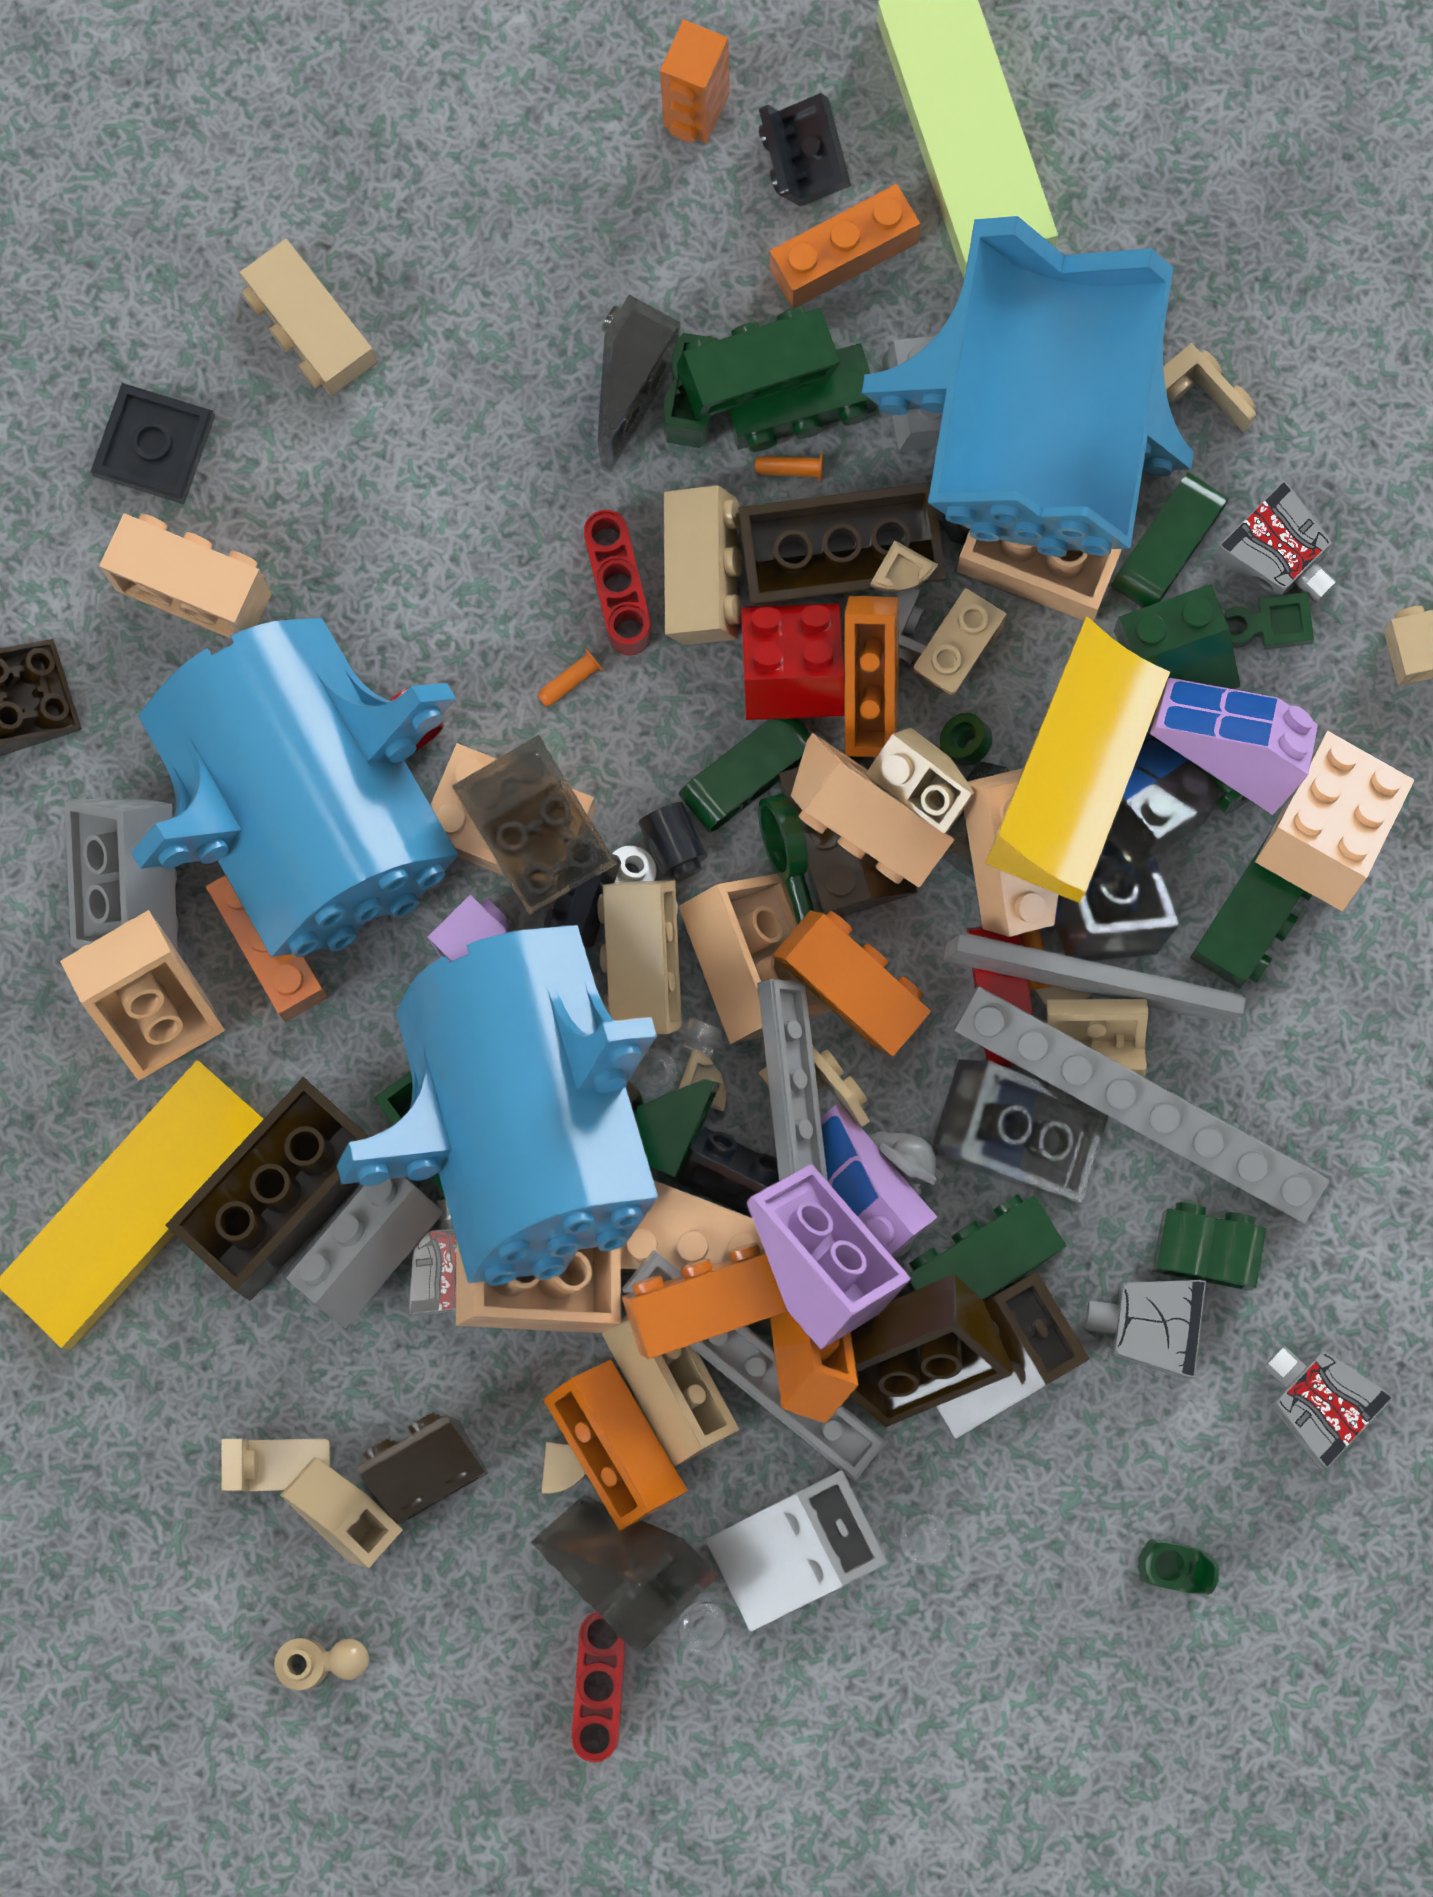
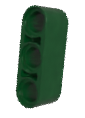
[1111,472,1229,608]
[678,718,812,833]

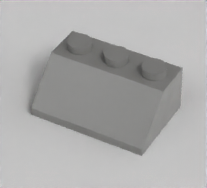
[64,799,179,951]
[283,1177,444,1328]

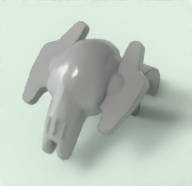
[868,1131,945,1257]

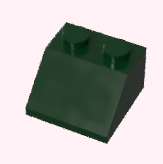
[1114,584,1241,718]
[633,1079,721,1177]

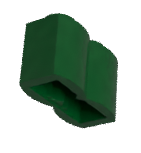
[663,333,718,448]
[1152,1202,1267,1291]

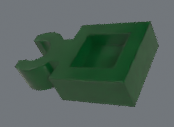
[1225,592,1314,650]

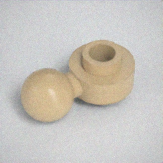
[274,1638,369,1690]

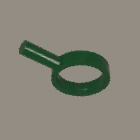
[758,793,814,924]

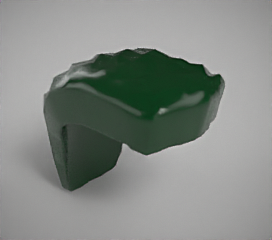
[1138,1539,1219,1595]

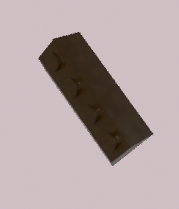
[738,482,946,605]
[165,1077,370,1301]

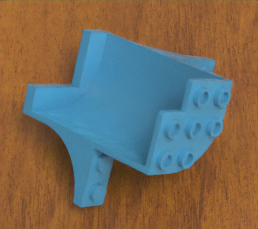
[862,216,1194,557]
[131,618,459,957]
[337,925,658,1286]

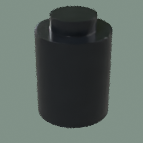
[638,802,707,881]

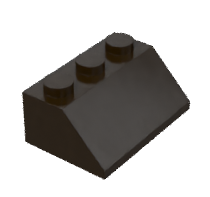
[779,756,917,917]
[850,1274,1013,1427]

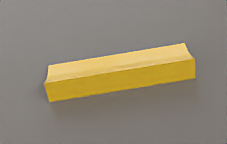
[985,616,1170,903]
[0,1060,263,1351]

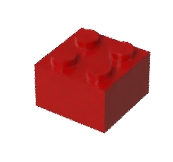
[741,603,845,720]

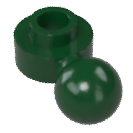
[939,713,993,766]

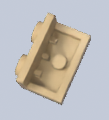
[1045,999,1148,1076]

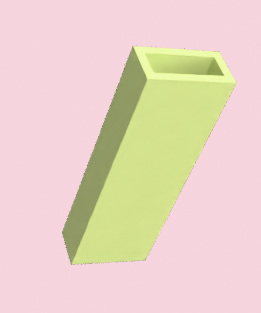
[877,0,1058,279]

